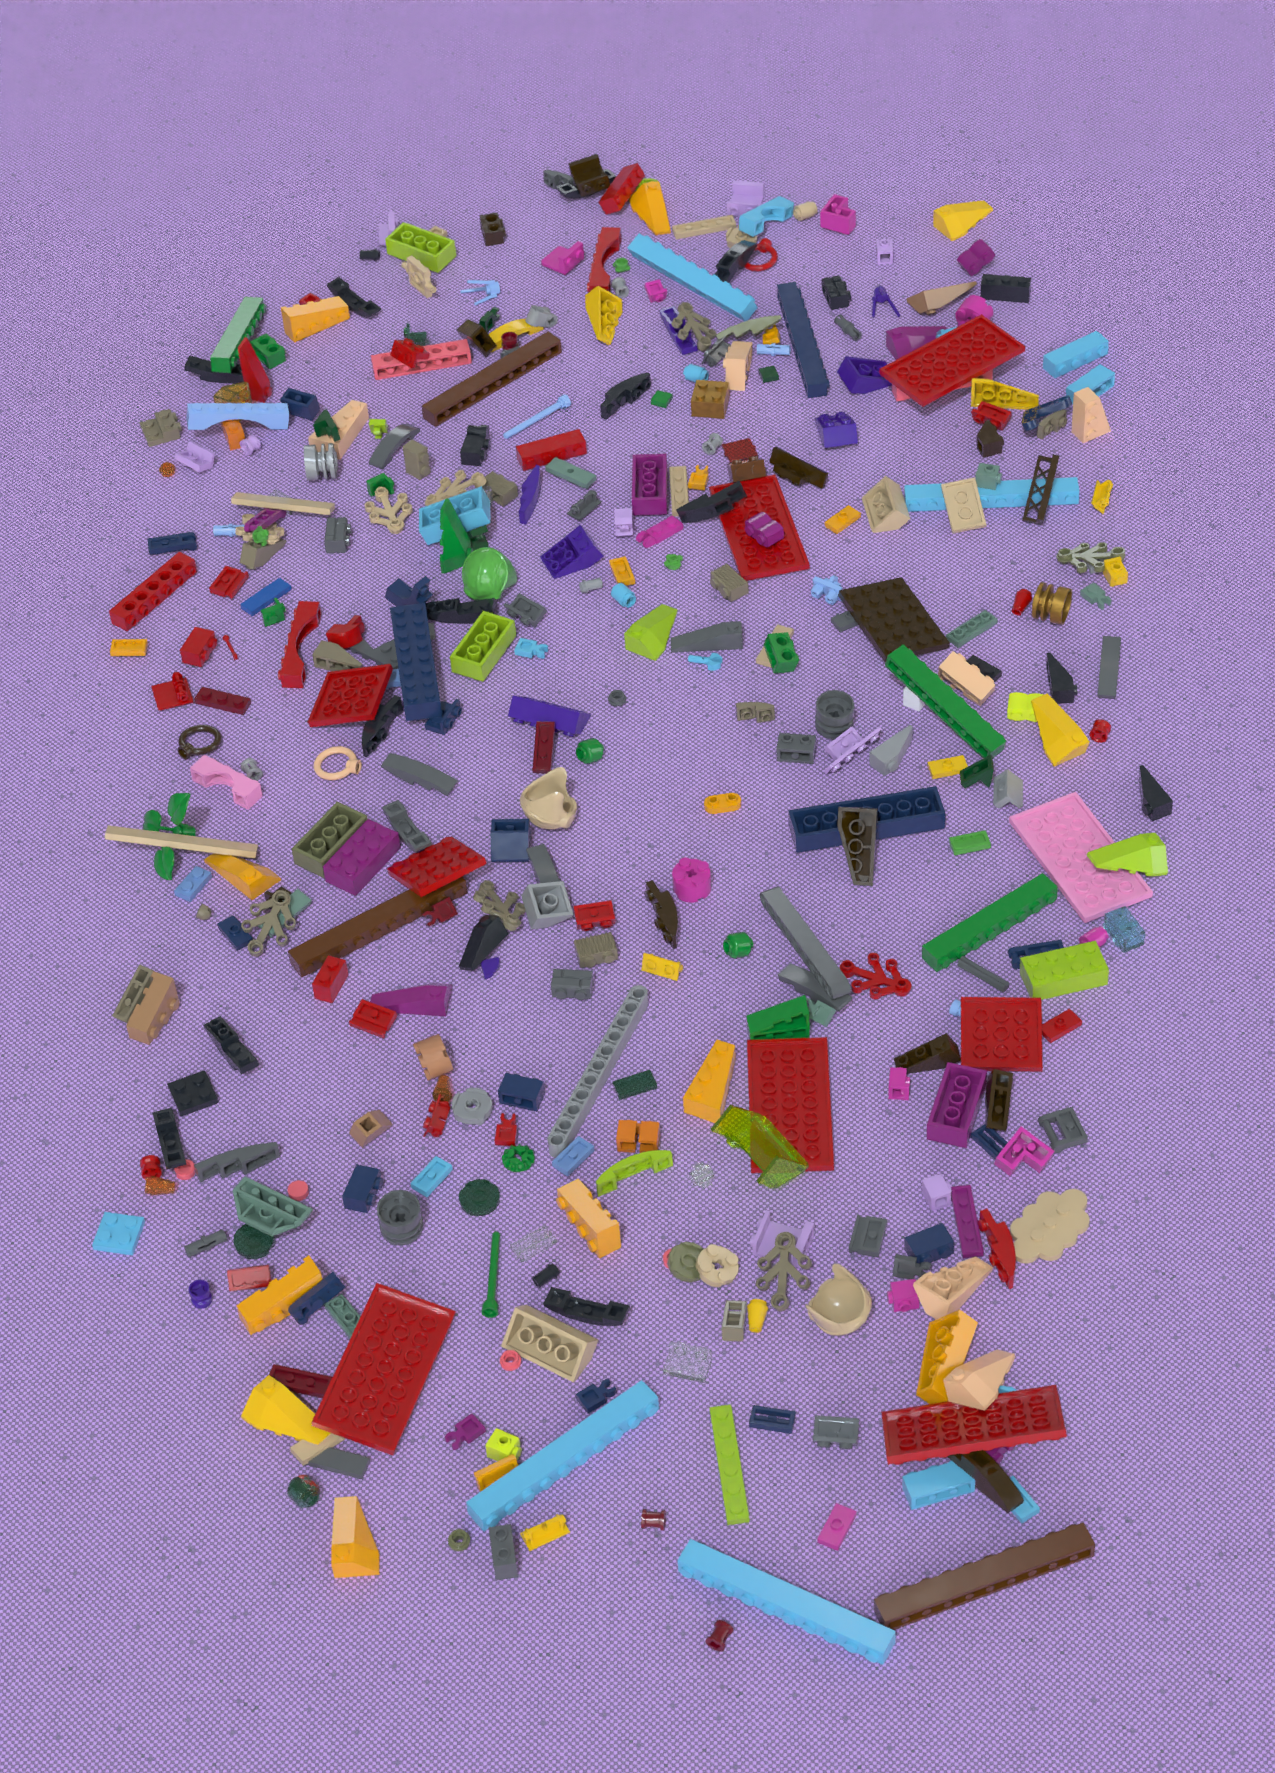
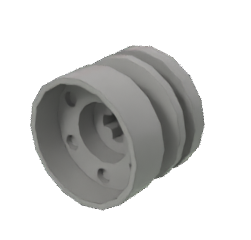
[304,443,338,481]

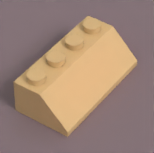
[501,1305,598,1382]

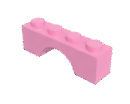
[190,755,263,810]

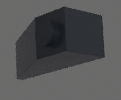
[1046,653,1077,704]
[1139,765,1173,822]
[459,915,508,971]

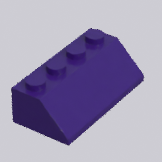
[508,695,591,737]

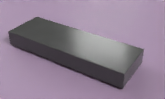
[306,1447,370,1480]

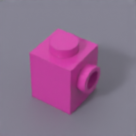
[887,1279,919,1312]

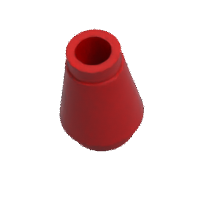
[1011,589,1032,616]

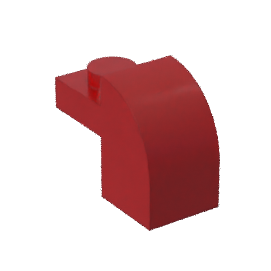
[326,615,365,649]

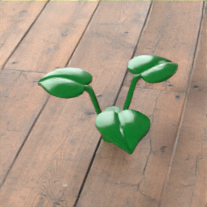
[143,793,196,880]

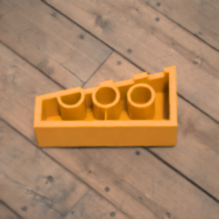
[281,296,350,343]

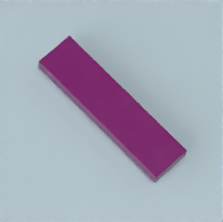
[951,1185,984,1259]

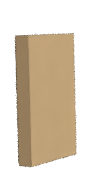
[941,477,986,534]

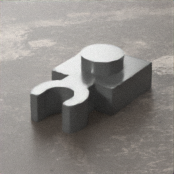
[893,1254,931,1279]

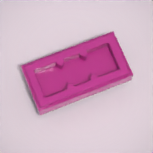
[817,1503,857,1551]

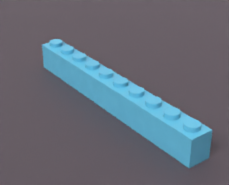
[627,234,758,322]
[904,477,1079,512]
[466,1380,659,1531]
[678,1539,896,1665]

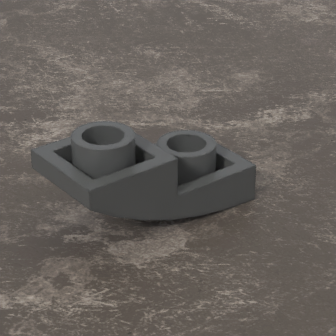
[543,170,574,190]

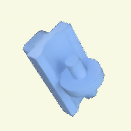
[811,575,842,605]

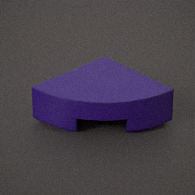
[480,957,500,979]

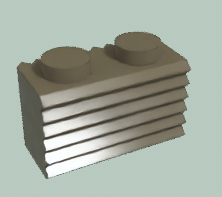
[403,439,431,480]
[482,471,518,507]
[710,563,749,602]
[574,932,618,968]

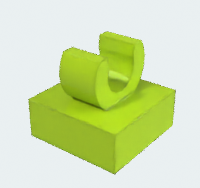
[369,419,388,439]

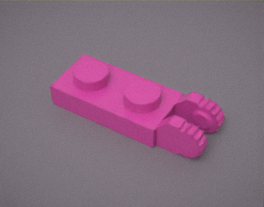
[636,515,683,548]

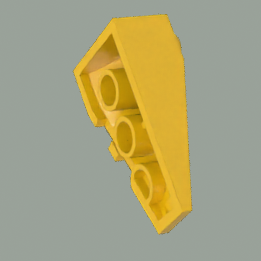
[1031,693,1090,767]

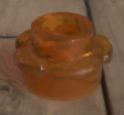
[159,462,175,477]

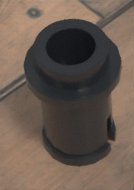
[359,248,380,261]
[531,1263,560,1288]

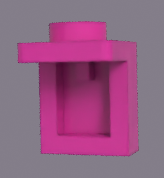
[644,279,668,303]

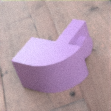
[614,508,633,536]

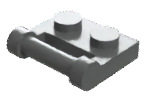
[1038,1107,1088,1153]

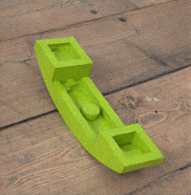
[596,1150,673,1197]

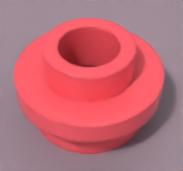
[500,1350,521,1371]

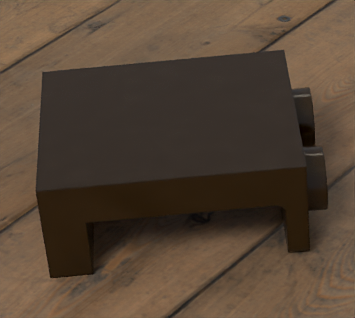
[568,154,610,197]

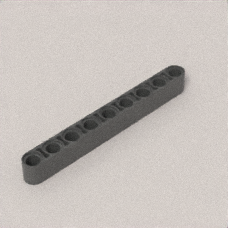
[760,886,851,1000]

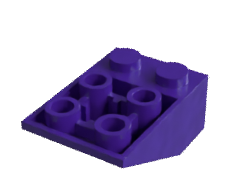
[815,412,858,448]
[540,525,604,579]

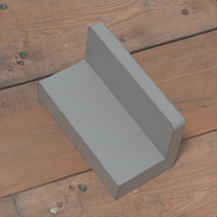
[993,769,1023,809]

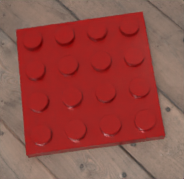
[307,664,393,727]
[387,836,487,897]
[961,997,1043,1072]

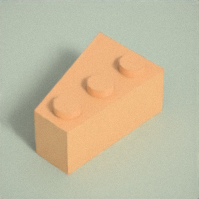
[1071,387,1111,443]

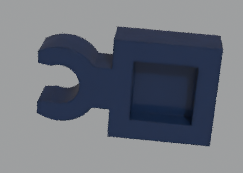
[575,1379,617,1414]

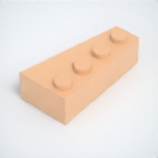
[308,400,369,460]

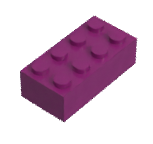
[632,454,668,515]
[323,819,401,896]
[926,1062,987,1148]

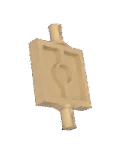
[401,255,437,298]

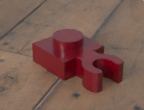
[421,897,458,926]

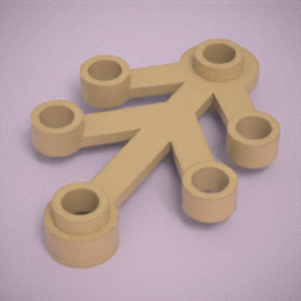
[425,470,487,506]
[364,487,413,534]
[235,514,284,545]

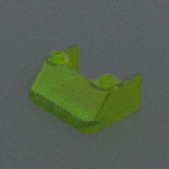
[710,1104,809,1189]

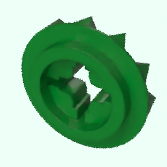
[502,1143,535,1172]

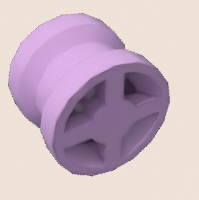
[240,434,261,455]

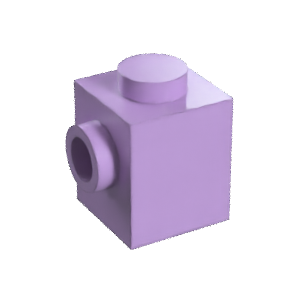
[876,239,893,265]
[922,1174,952,1211]

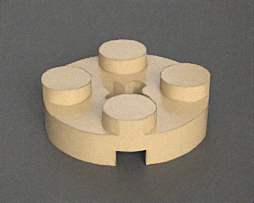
[726,225,758,248]
[695,1244,739,1287]

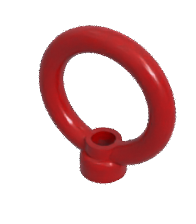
[744,238,778,271]

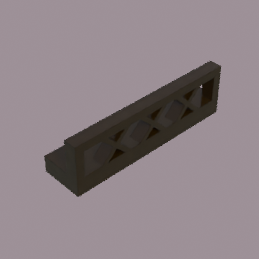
[1022,454,1060,526]

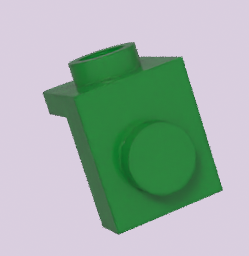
[366,472,394,497]
[260,598,286,627]

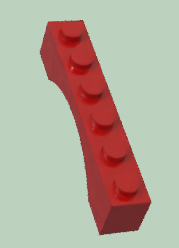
[587,227,621,292]
[278,601,322,689]

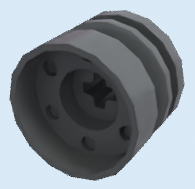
[815,690,855,740]
[377,1190,423,1246]

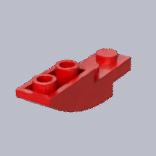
[977,1208,1016,1289]

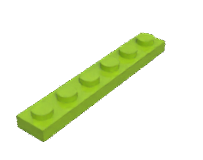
[709,1404,750,1525]

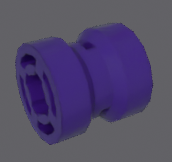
[188,1280,213,1309]

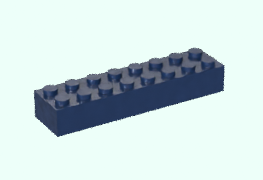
[390,603,442,721]
[788,786,945,853]

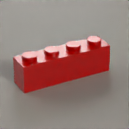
[598,163,645,215]
[515,429,587,471]

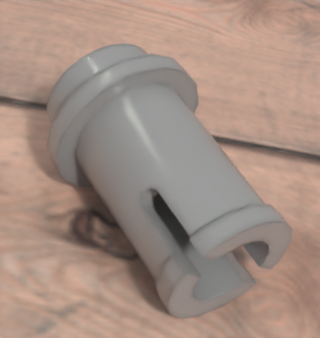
[579,578,603,594]

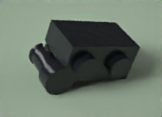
[460,425,491,467]

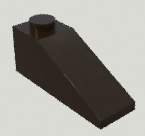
[985,1069,1013,1132]

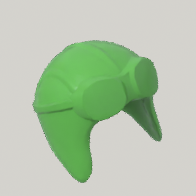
[462,547,518,600]

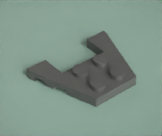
[350,639,399,670]

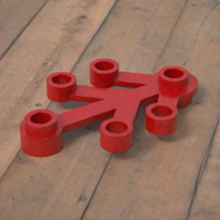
[839,952,912,1000]

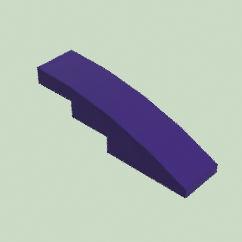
[659,306,698,355]
[518,465,541,525]

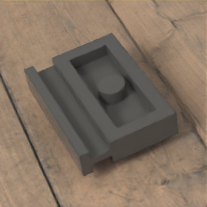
[848,1214,887,1258]

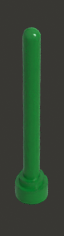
[481,1231,500,1318]

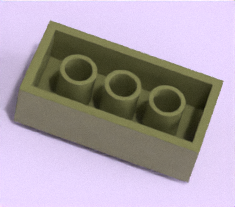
[291,802,368,878]

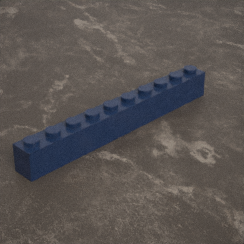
[777,282,830,398]

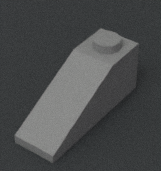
[869,725,913,777]

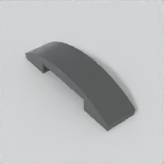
[369,423,420,470]
[382,800,432,852]

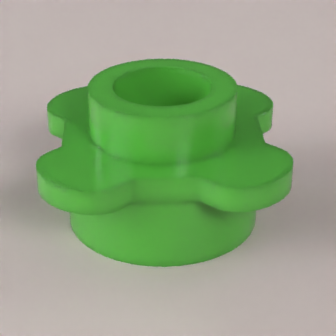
[613,258,630,272]
[252,526,269,546]
[664,554,683,570]

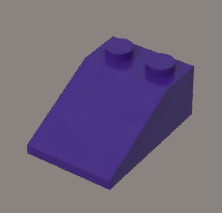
[837,356,892,394]

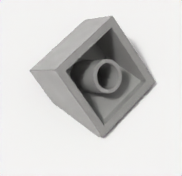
[521,881,573,929]

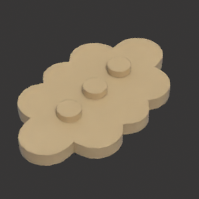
[1010,1189,1090,1264]

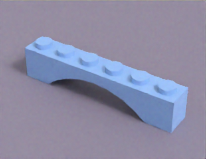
[186,403,289,430]

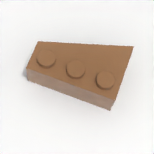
[126,971,180,1045]

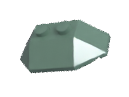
[233,1176,313,1236]

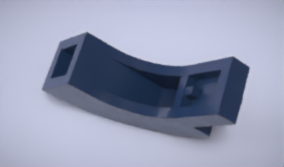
[385,576,433,606]

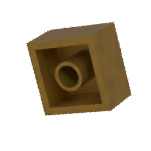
[691,380,730,419]

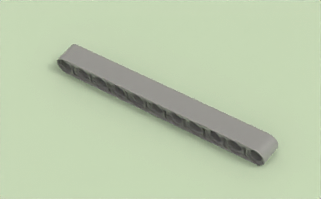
[547,985,648,1158]

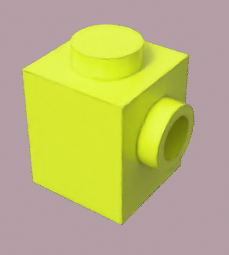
[485,1428,522,1461]

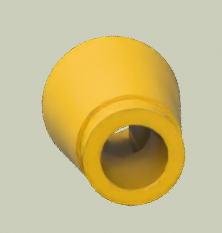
[747,1299,768,1333]

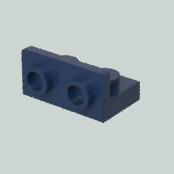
[425,699,462,736]

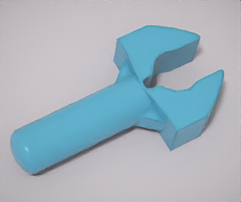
[688,653,722,671]

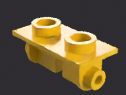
[1091,480,1113,514]
[641,953,683,981]
[520,1514,570,1552]

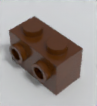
[727,456,766,482]

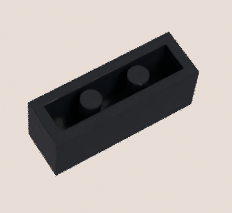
[980,274,1031,303]

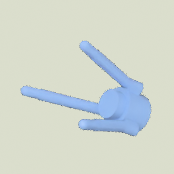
[460,280,500,305]

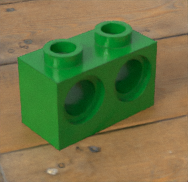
[250,333,286,369]
[763,632,799,673]

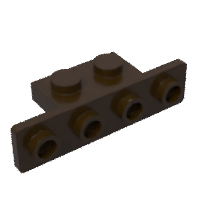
[769,447,828,489]

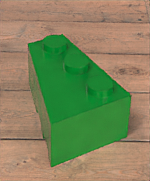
[746,995,810,1040]

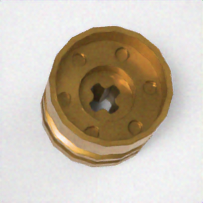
[1032,582,1072,625]

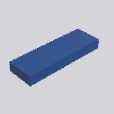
[240,577,292,616]

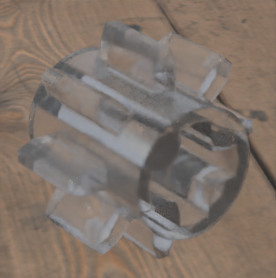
[689,1162,715,1189]

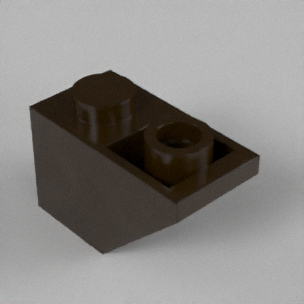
[976,420,1004,458]

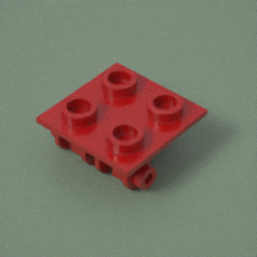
[151,672,193,711]

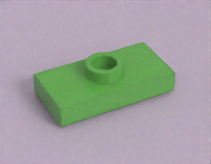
[949,830,991,855]

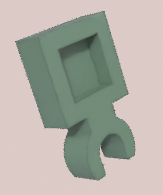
[1080,583,1111,610]
[806,997,836,1028]

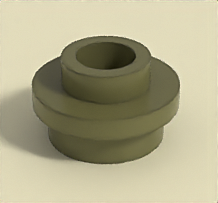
[448,1529,471,1551]

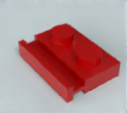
[209,566,249,599]
[349,999,397,1039]

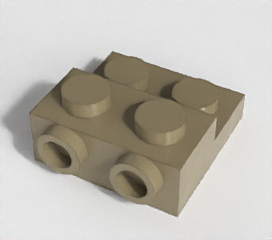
[139,409,182,447]

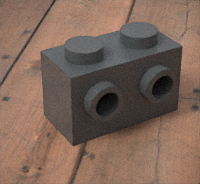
[776,733,816,764]

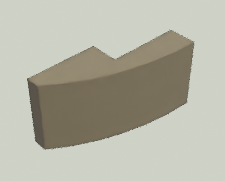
[1037,409,1067,440]
[735,702,775,723]

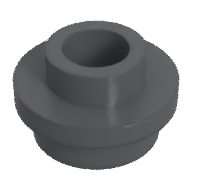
[608,690,626,706]

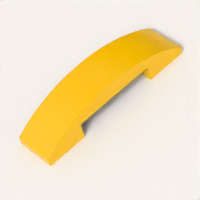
[489,318,544,353]

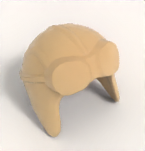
[520,767,577,829]
[806,1263,872,1335]

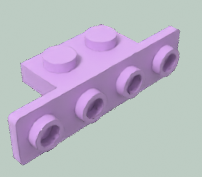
[824,727,882,775]

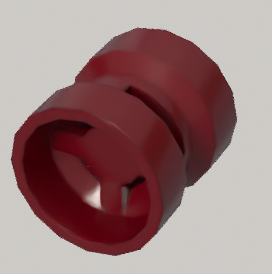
[501,332,518,350]

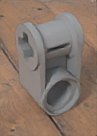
[525,305,558,328]

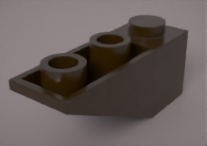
[894,1033,961,1074]

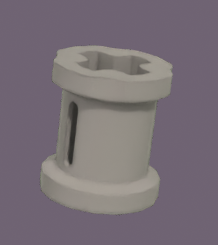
[611,277,629,298]
[702,433,723,455]
[240,758,263,781]

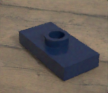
[217,915,253,951]

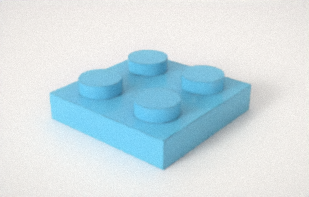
[92,1212,145,1255]

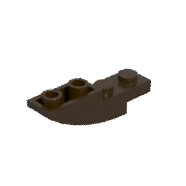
[644,880,679,949]
[948,1450,1024,1513]

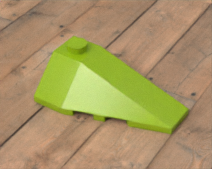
[624,604,678,661]

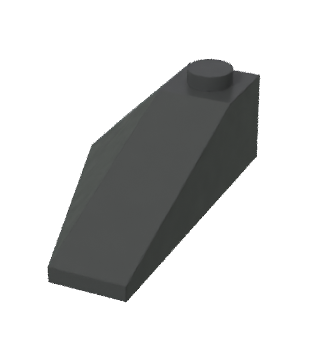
[670,621,743,653]

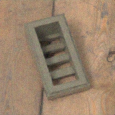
[721,1300,747,1342]

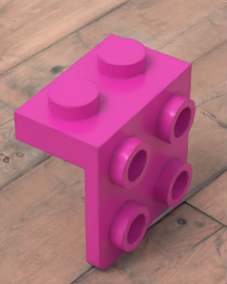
[541,241,584,275]

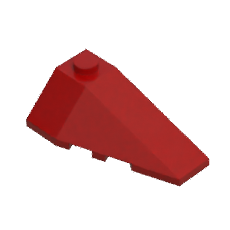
[238,337,272,403]

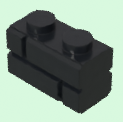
[821,275,851,310]

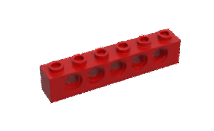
[109,552,197,632]

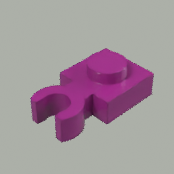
[445,1413,486,1450]

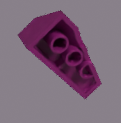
[886,326,947,360]
[370,983,452,1017]

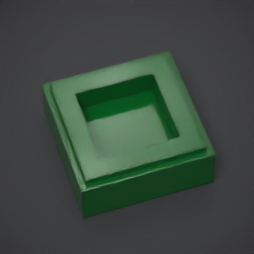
[651,390,673,408]

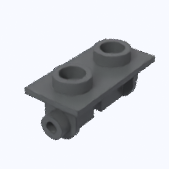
[702,336,731,366]
[567,490,602,521]

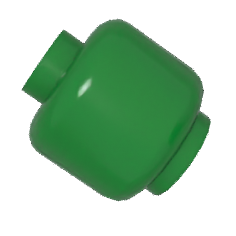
[576,738,604,764]
[723,932,753,959]

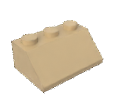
[862,476,910,533]

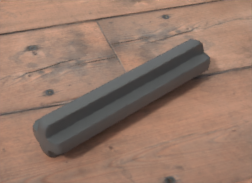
[957,956,1009,992]

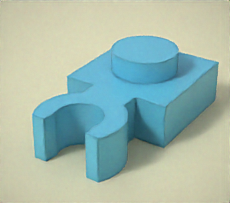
[514,638,548,659]

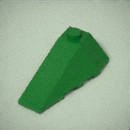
[440,498,473,574]

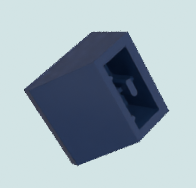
[490,819,531,862]

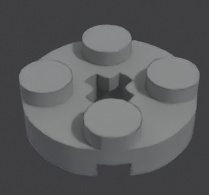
[452,1088,493,1125]

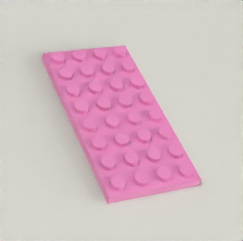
[1009,792,1153,923]

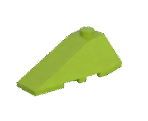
[1087,833,1168,876]

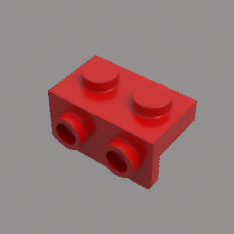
[390,338,430,368]
[971,401,1012,431]
[574,900,615,931]

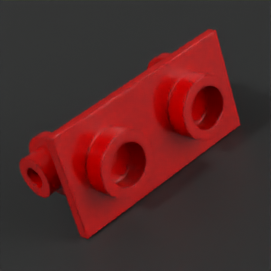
[423,1095,450,1138]

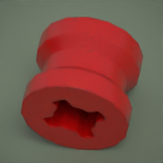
[1089,719,1111,743]
[140,1155,162,1181]

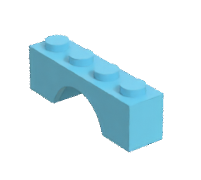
[739,196,794,237]

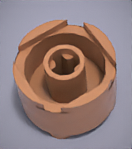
[413,1034,454,1081]

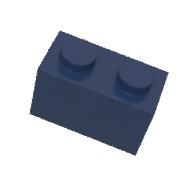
[280,388,321,421]
[498,1073,545,1112]
[342,1164,383,1214]
[904,1223,954,1264]

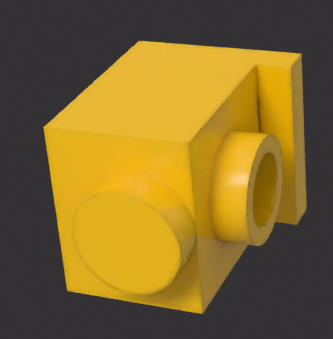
[1103,556,1128,587]

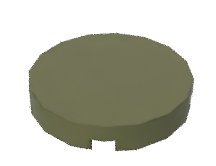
[667,1242,703,1282]

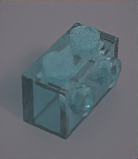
[1103,906,1145,953]

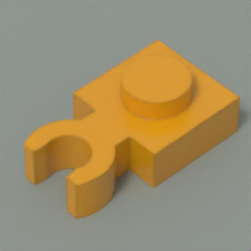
[762,324,780,345]
[688,465,709,490]

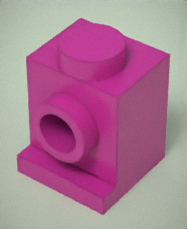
[888,1067,910,1100]

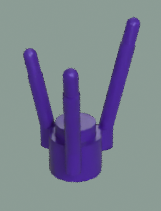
[872,285,901,318]

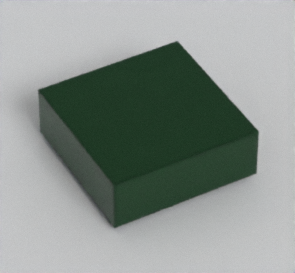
[758,365,779,383]

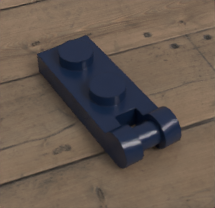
[147,532,197,555]
[1007,939,1064,970]
[288,1272,346,1325]

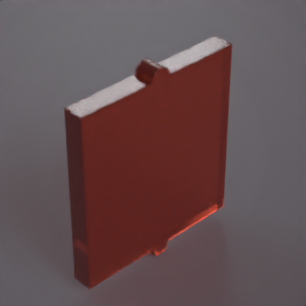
[722,438,758,463]

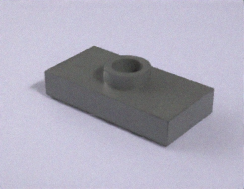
[831,611,858,633]

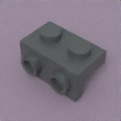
[503,593,547,628]
[812,1415,859,1449]

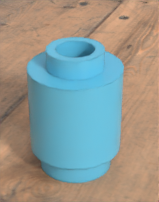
[683,364,709,383]
[611,583,636,608]

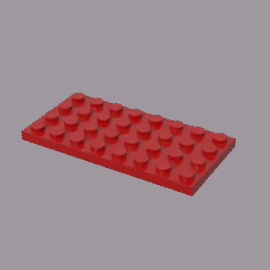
[879,314,1025,407]
[709,474,810,581]
[747,1037,834,1173]
[312,1283,456,1455]
[881,1385,1067,1465]

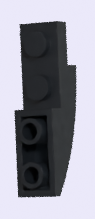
[715,240,758,283]
[184,355,244,383]
[600,372,651,420]
[676,481,746,523]
[425,598,496,624]
[362,695,403,758]
[203,1016,259,1075]

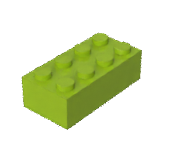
[385,222,456,273]
[450,611,516,682]
[1019,941,1109,1000]

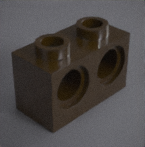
[479,212,506,246]

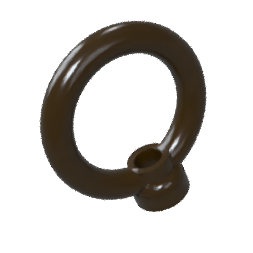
[177,725,222,760]

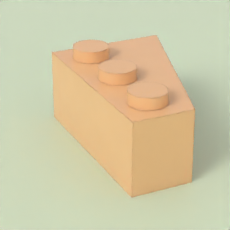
[723,341,752,391]
[938,651,995,706]

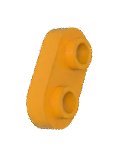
[704,793,741,814]

